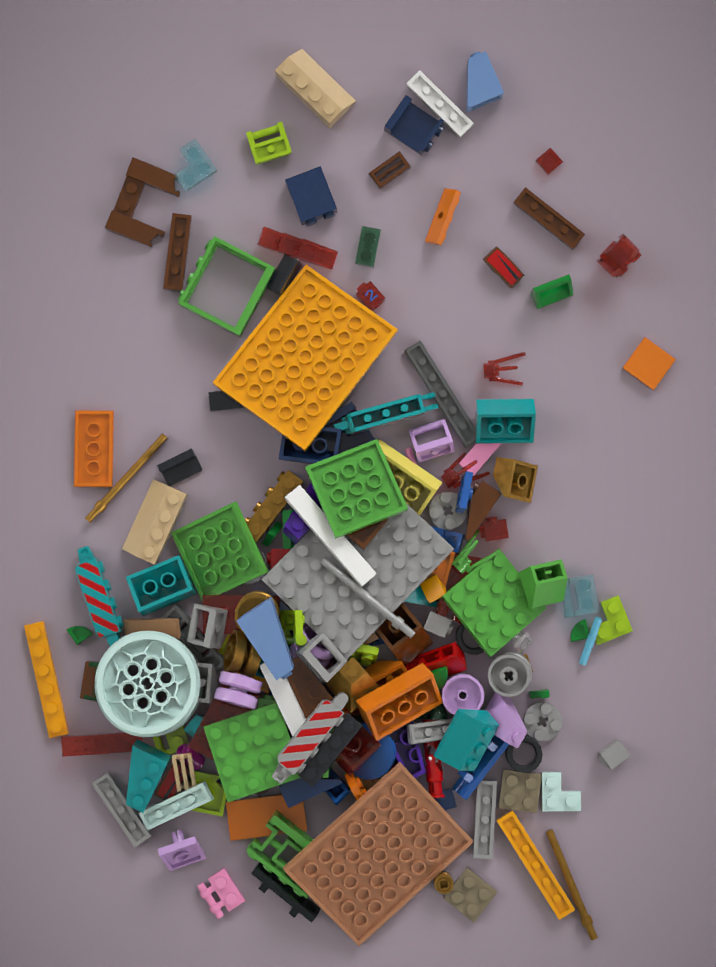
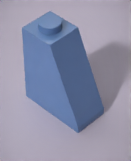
[466,51,504,112]

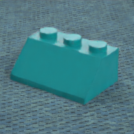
[475,399,536,444]
[126,555,197,616]
[434,709,499,771]

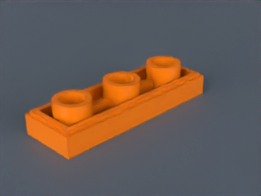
[425,188,461,245]

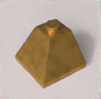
[493,457,538,503]
[325,657,379,713]

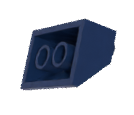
[278,427,342,464]

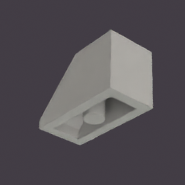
[196,662,218,703]

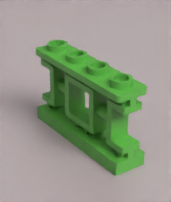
[246,810,314,898]

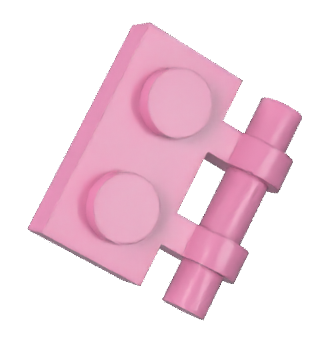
[197,867,245,919]

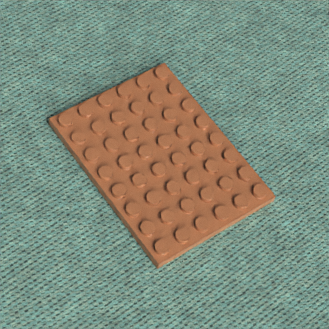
[283,762,474,946]

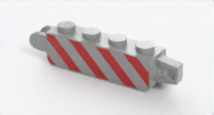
[272,692,349,784]

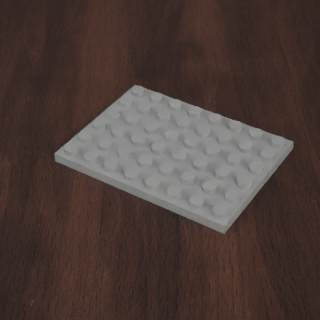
[261,503,454,660]

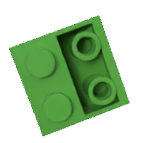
[519,559,568,609]

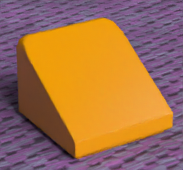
[420,574,446,603]

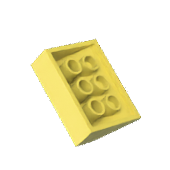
[378,439,443,516]

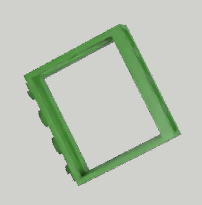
[178,236,276,338]

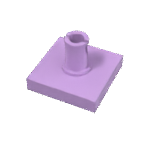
[158,830,206,871]

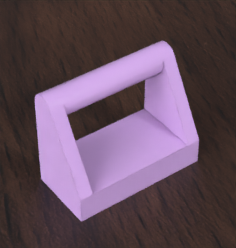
[408,419,455,463]

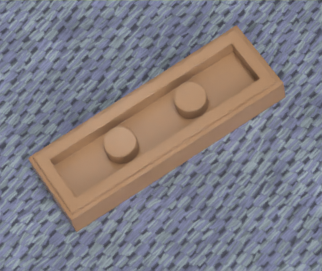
[123,618,181,639]

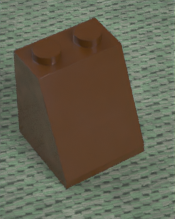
[376,603,433,666]

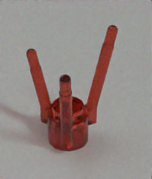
[483,352,526,385]
[441,452,490,489]

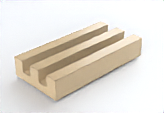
[172,753,197,792]

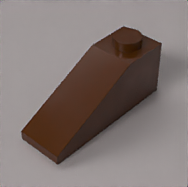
[465,481,502,541]

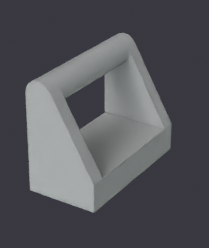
[187,603,228,648]
[295,632,348,682]

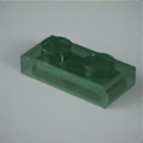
[355,226,381,268]

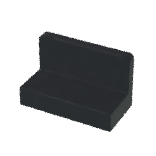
[267,254,302,296]
[157,448,203,486]

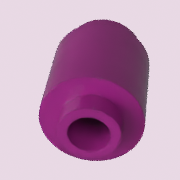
[176,743,205,770]

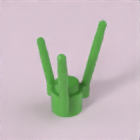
[452,530,496,574]

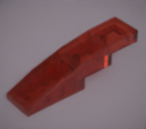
[257,226,338,270]
[61,732,143,757]

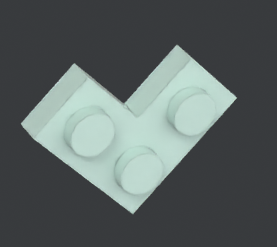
[541,772,581,812]

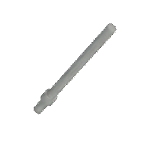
[320,557,416,638]

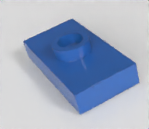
[455,471,473,514]

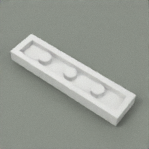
[406,70,474,138]

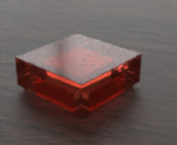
[536,147,563,175]

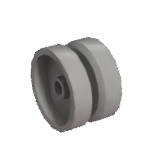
[488,651,532,697]

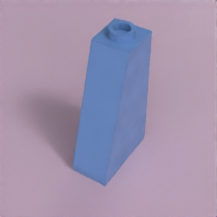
[237,597,294,680]

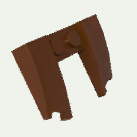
[105,157,180,247]

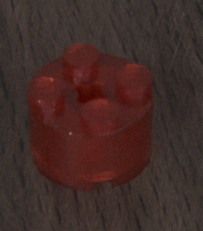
[596,233,642,278]

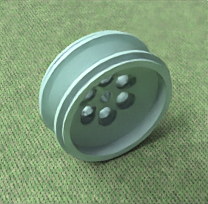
[95,631,203,737]

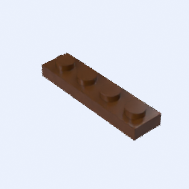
[513,187,585,250]
[163,213,192,291]

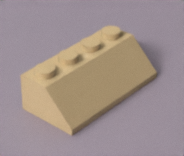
[275,49,356,129]
[122,479,188,565]

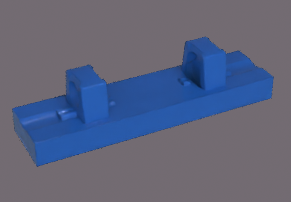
[452,735,509,800]

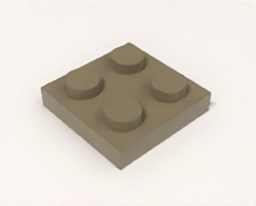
[498,769,542,813]
[443,867,497,923]

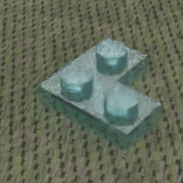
[175,139,217,192]

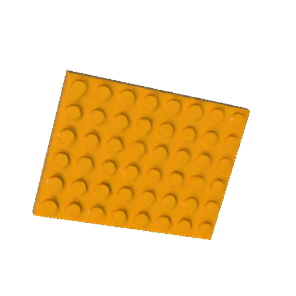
[212,265,398,451]

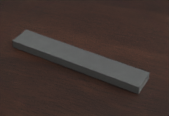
[404,340,476,447]

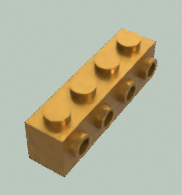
[245,470,304,543]

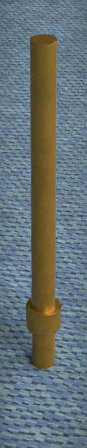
[85,433,168,523]
[546,829,598,940]

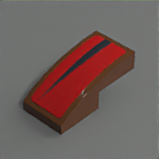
[483,246,525,288]
[154,760,190,800]

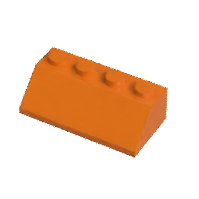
[356,663,443,741]

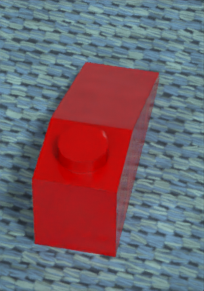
[405,641,467,676]

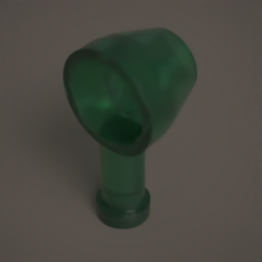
[413,704,447,721]

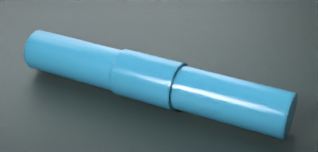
[579,617,602,665]

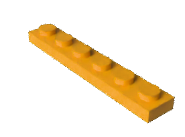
[24,621,69,738]
[496,810,575,920]

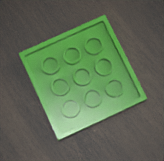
[305,439,408,539]
[171,501,268,602]
[441,549,547,657]
[204,702,301,802]

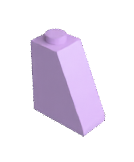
[485,692,527,748]

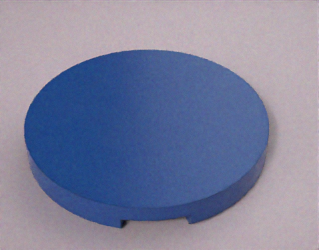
[340,721,396,779]

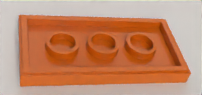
[74,410,114,487]
[226,794,307,841]

